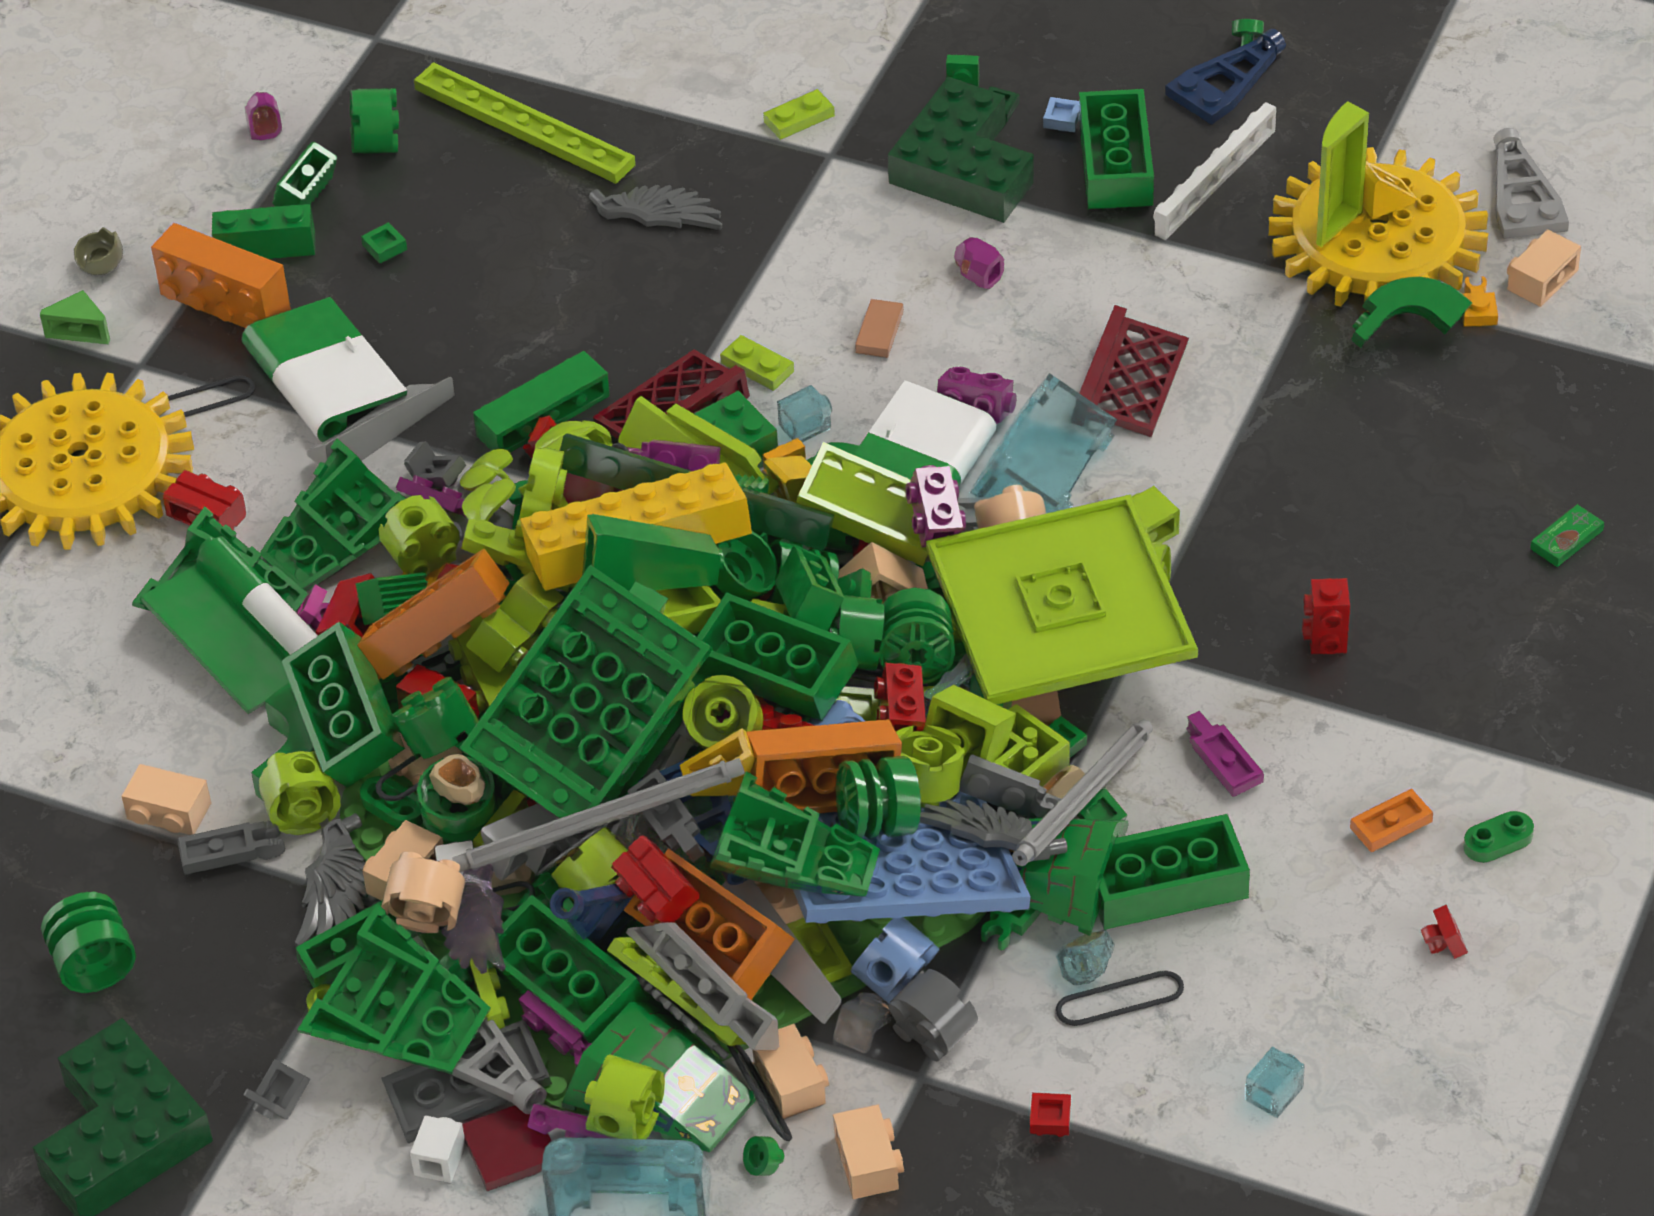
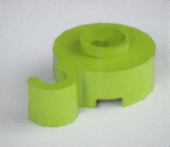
[515,446,567,538]

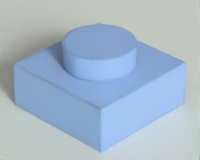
[1043,97,1079,132]

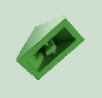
[40,290,110,345]

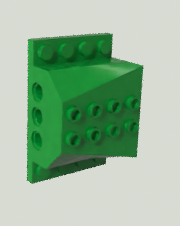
[460,565,713,834]

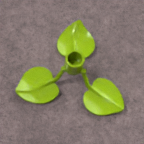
[460,421,596,521]

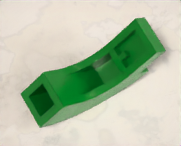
[1350,277,1472,348]
[251,682,315,801]

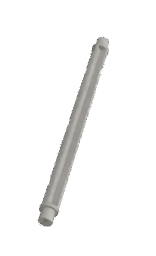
[1012,719,1153,866]
[452,758,745,873]

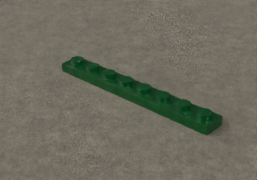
[560,433,834,551]

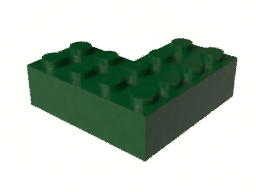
[888,77,1034,223]
[32,1018,213,1216]

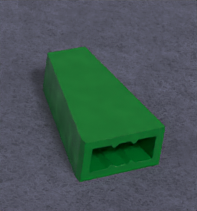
[582,514,724,591]

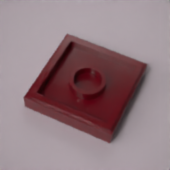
[462,1105,560,1191]

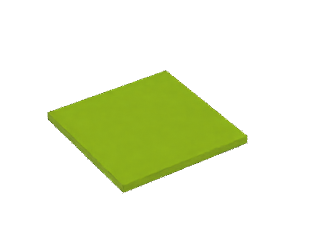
[926,494,1198,705]

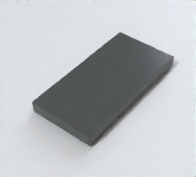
[381,1020,552,1143]

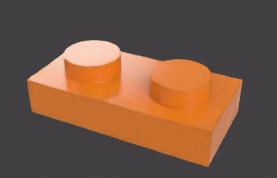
[1350,788,1433,853]

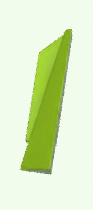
[618,396,779,495]

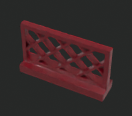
[1072,305,1189,437]
[593,349,750,439]

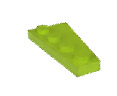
[461,519,577,592]
[607,937,746,1046]

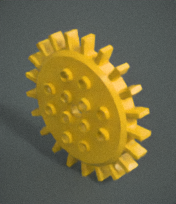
[1268,147,1489,312]
[0,373,194,550]

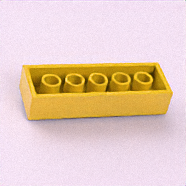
[520,462,752,591]

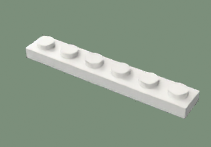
[1153,102,1276,240]

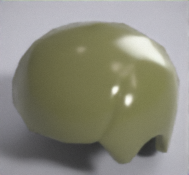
[74,227,123,275]

